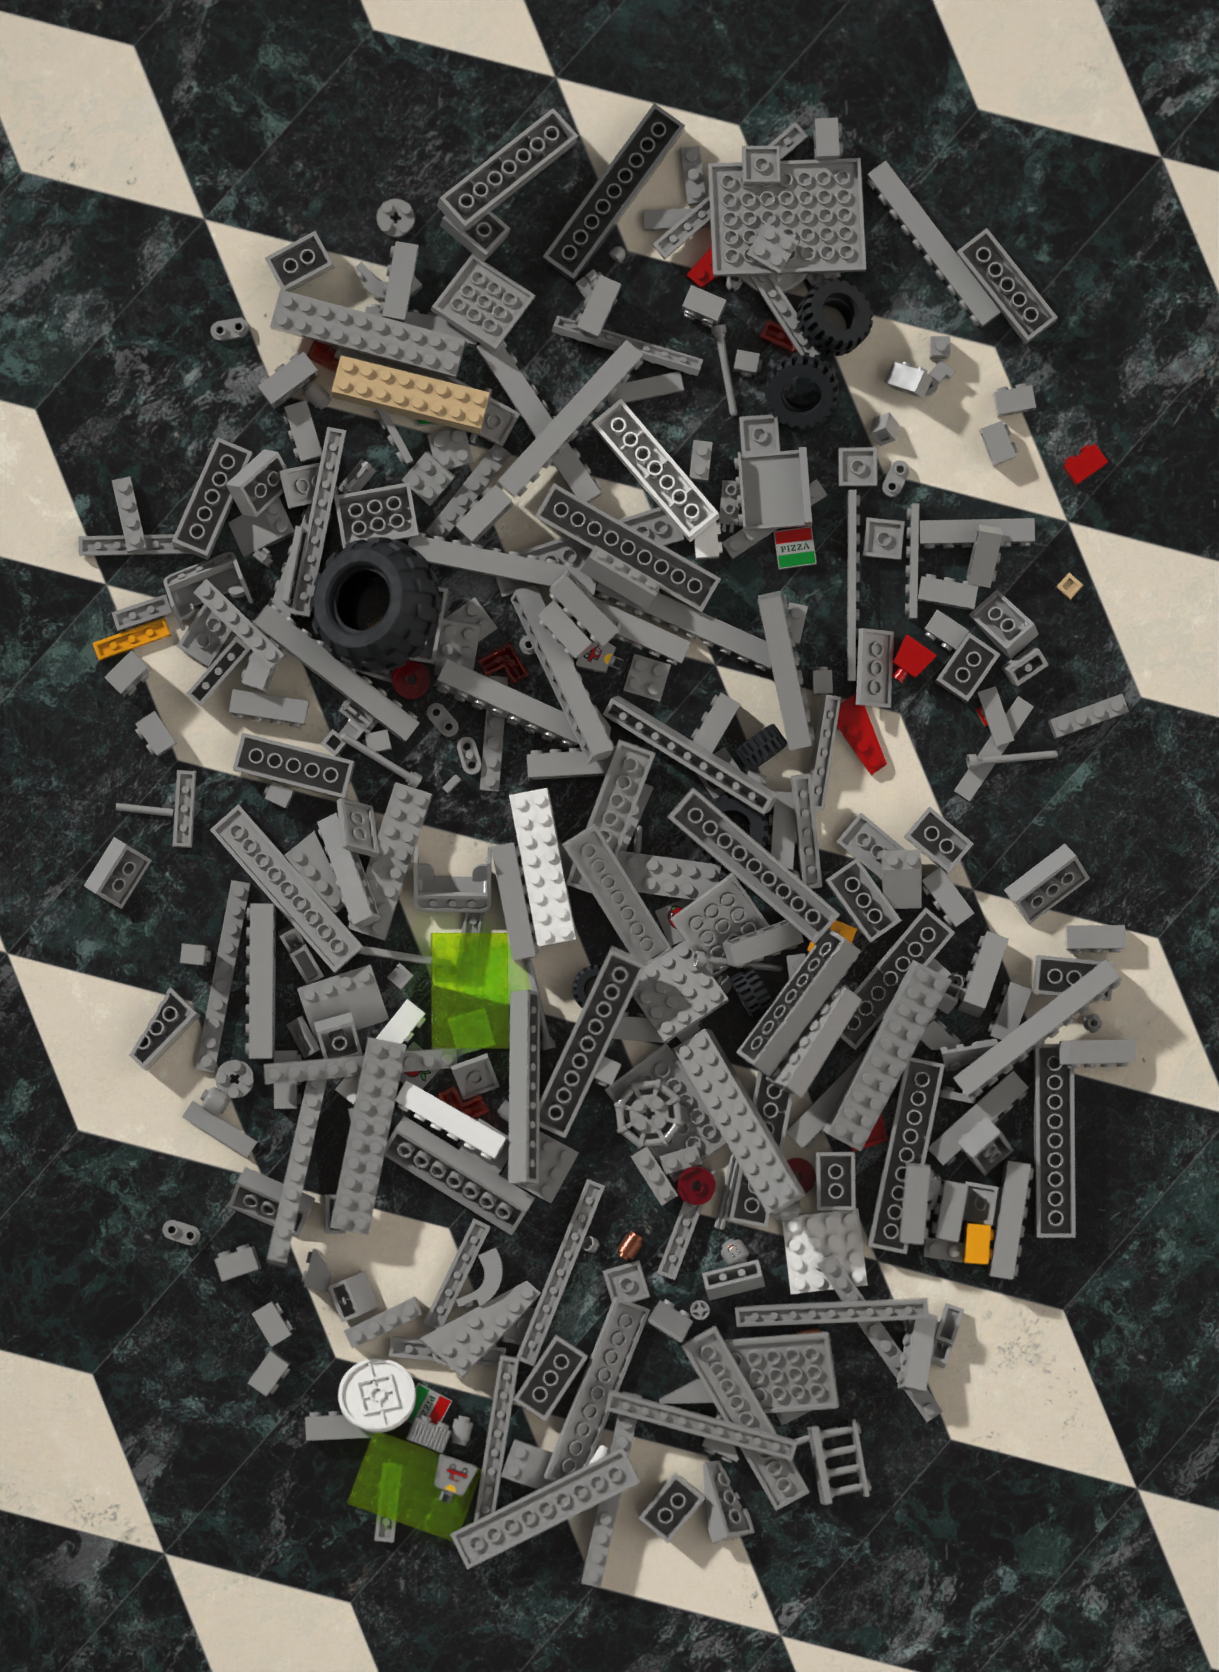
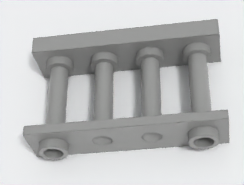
[807,1419,871,1505]

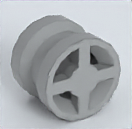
[690,1300,710,1320]

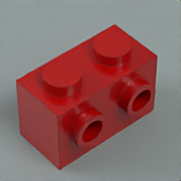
[1062,444,1108,486]

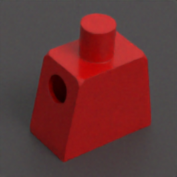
[893,635,937,683]

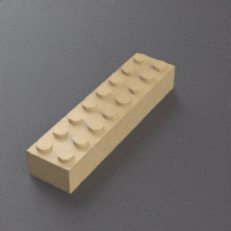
[331,355,490,434]

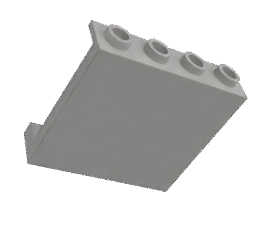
[734,447,812,531]

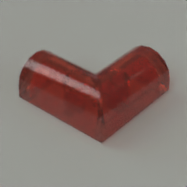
[760,312,798,353]
[307,341,339,373]
[477,642,529,685]
[438,1086,489,1119]

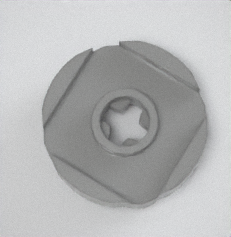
[377,199,415,238]
[215,1060,254,1098]

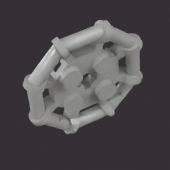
[614,1079,684,1149]

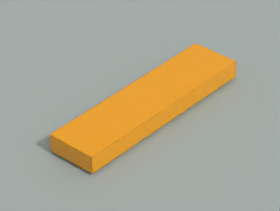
[93,617,171,662]

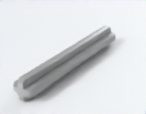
[714,1154,739,1230]

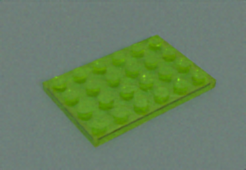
[431,933,509,1049]
[347,1432,482,1542]

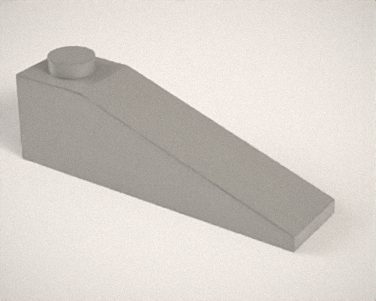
[703,1461,755,1544]

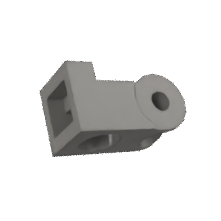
[926,360,955,395]

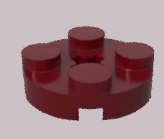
[392,661,430,699]
[786,1158,816,1194]
[677,1167,716,1205]

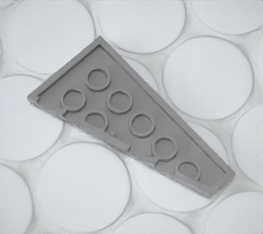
[420,1281,541,1378]

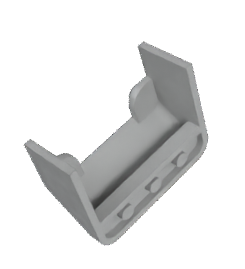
[163,552,253,631]
[413,847,492,913]

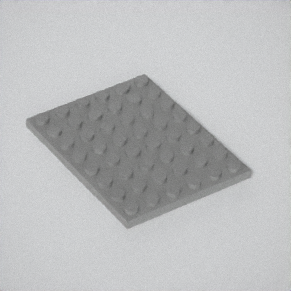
[708,158,866,277]

